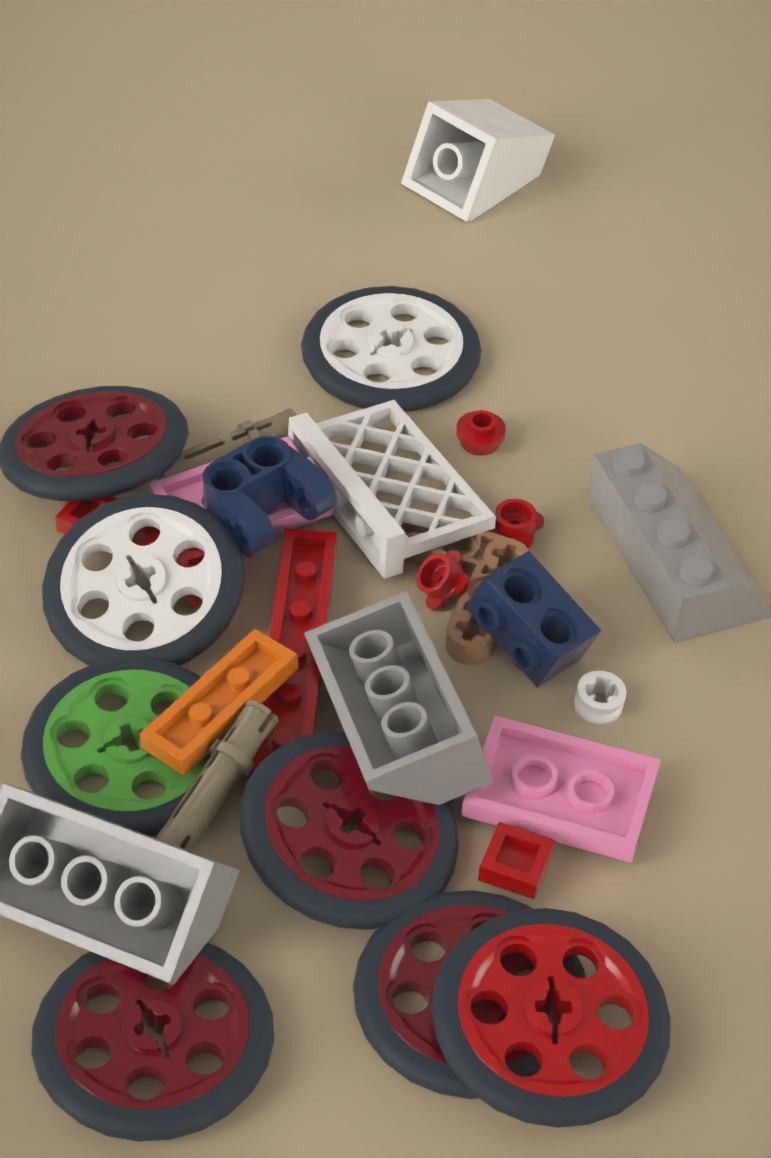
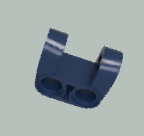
[202,436,337,557]

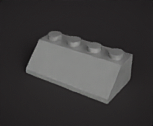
[588,443,771,643]
[304,591,493,805]
[0,783,240,984]

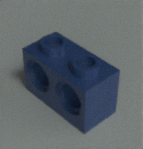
[466,551,602,688]

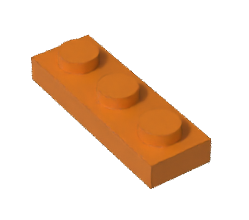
[139,628,299,776]

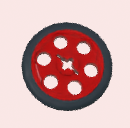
[431,908,671,1128]

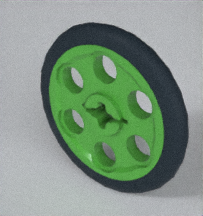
[21,657,212,836]

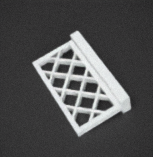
[288,400,496,579]

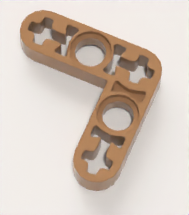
[401,522,529,665]

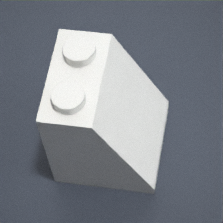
[401,99,555,222]

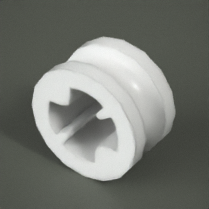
[573,670,627,725]

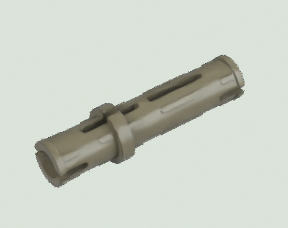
[156,408,296,480]
[156,700,279,851]

